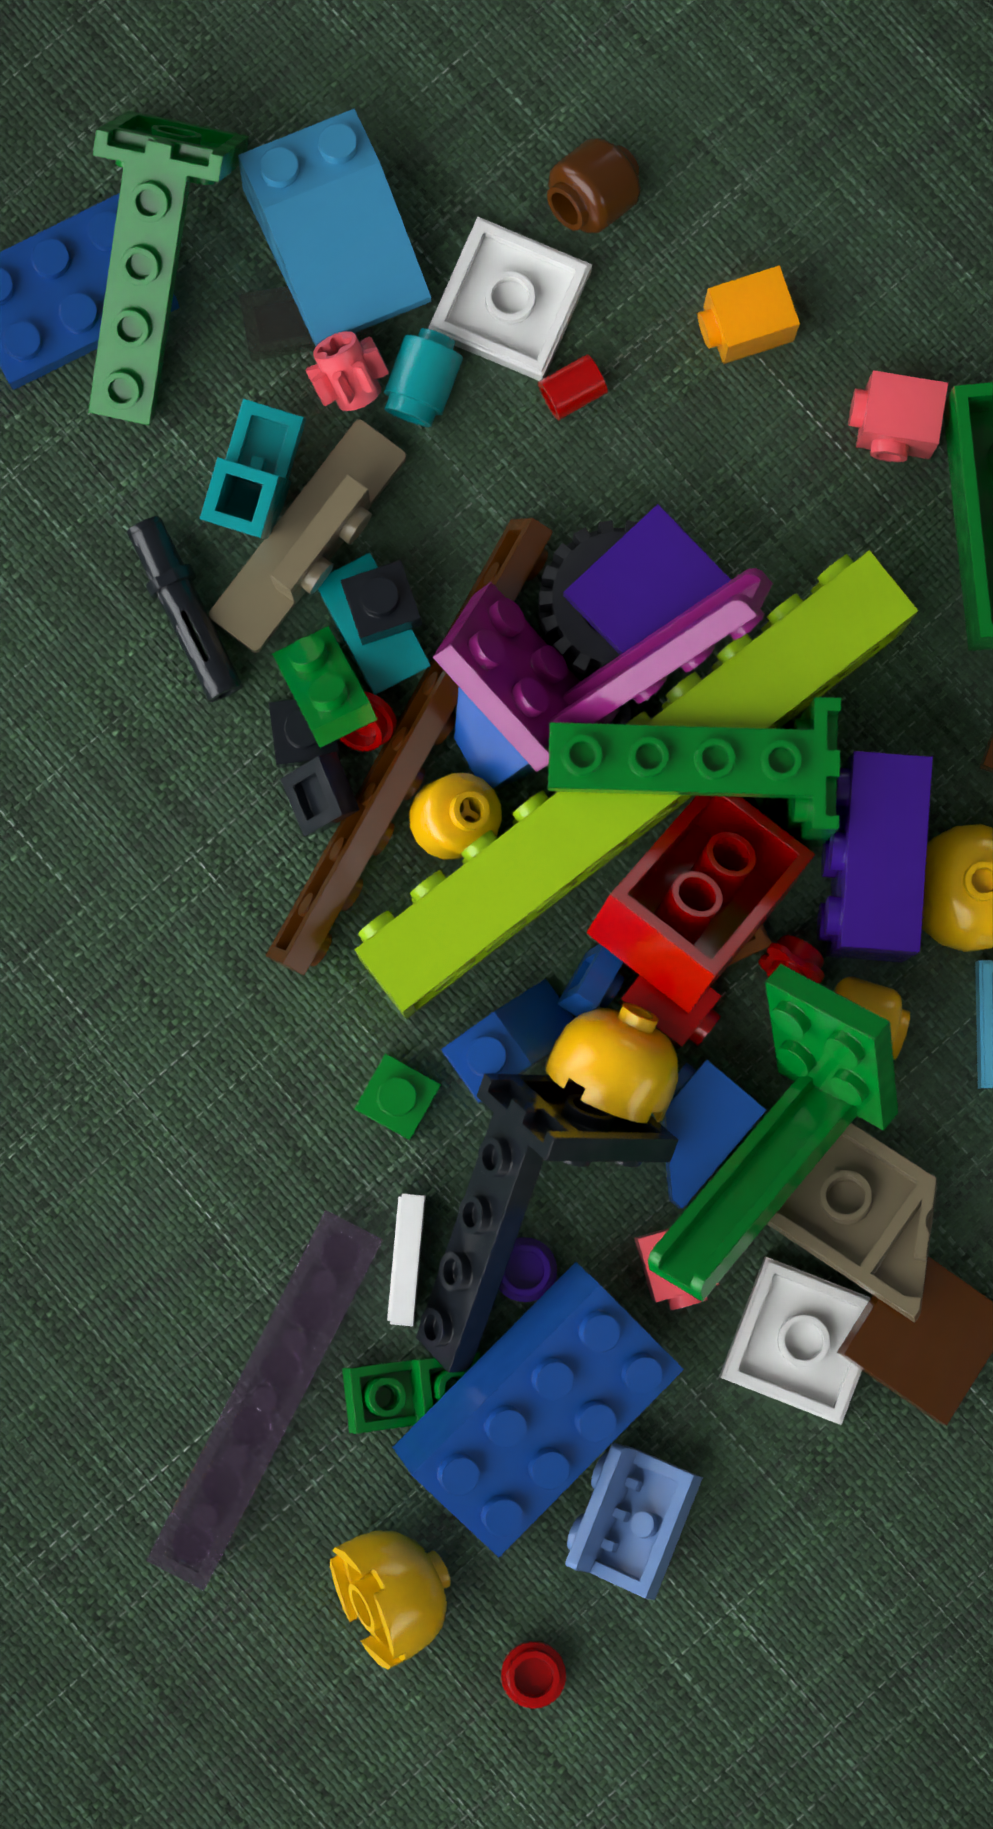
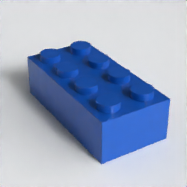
[392,1262,684,1558]

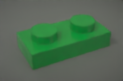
[272,626,378,748]

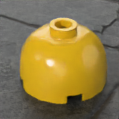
[922,824,993,952]
[545,1003,678,1123]
[330,1530,451,1669]

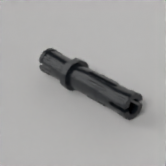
[127,516,243,702]

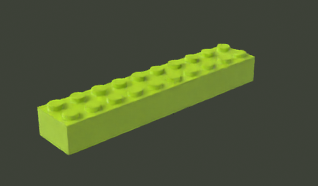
[354,550,918,1019]

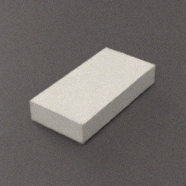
[387,1194,426,1326]

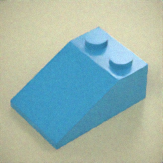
[238,108,431,346]

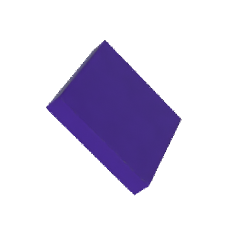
[563,504,731,655]

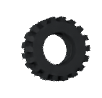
[538,520,638,679]

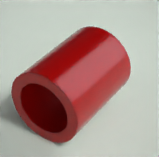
[538,354,608,420]

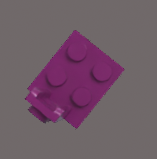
[433,568,773,772]

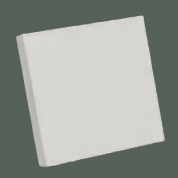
[428,217,592,381]
[719,1257,871,1425]

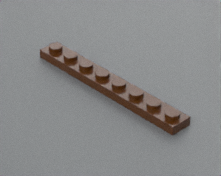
[265,518,553,975]

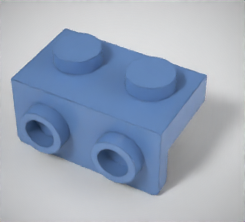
[565,1443,703,1600]

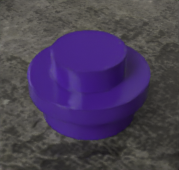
[499,1237,557,1302]

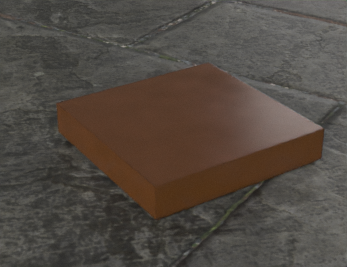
[837,1256,993,1426]

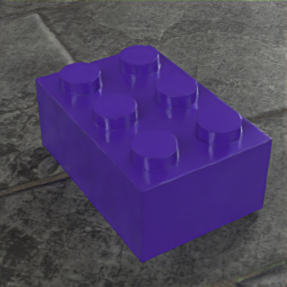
[817,751,933,962]

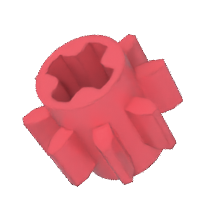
[306,331,389,411]

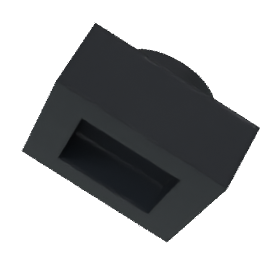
[340,560,422,645]
[269,699,340,768]
[280,752,360,837]

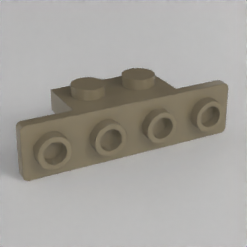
[209,420,406,653]

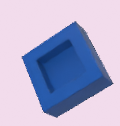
[557,944,624,1017]

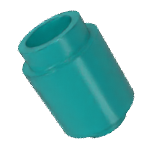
[384,328,463,427]

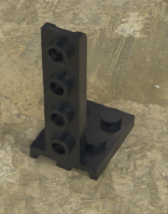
[416,1073,679,1373]

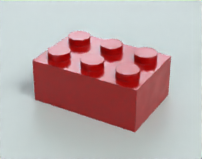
[586,796,816,1013]

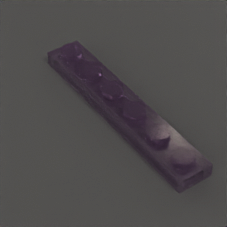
[146,1210,384,1591]

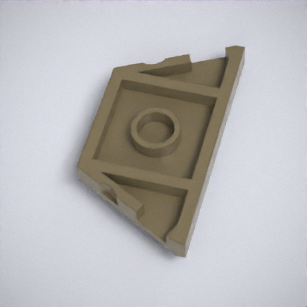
[707,1123,937,1323]

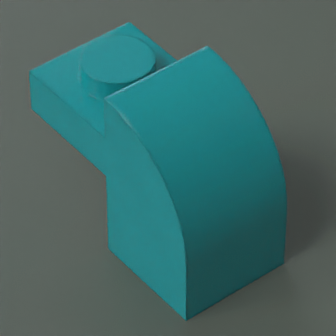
[199,399,306,539]

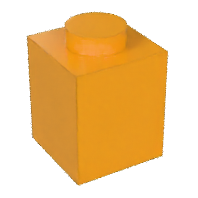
[698,265,800,364]

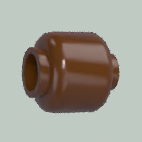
[547,138,640,233]

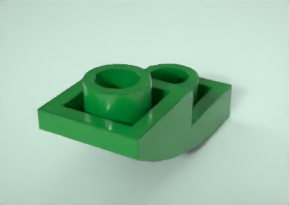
[342,1352,480,1434]

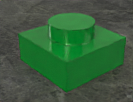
[354,1053,441,1141]

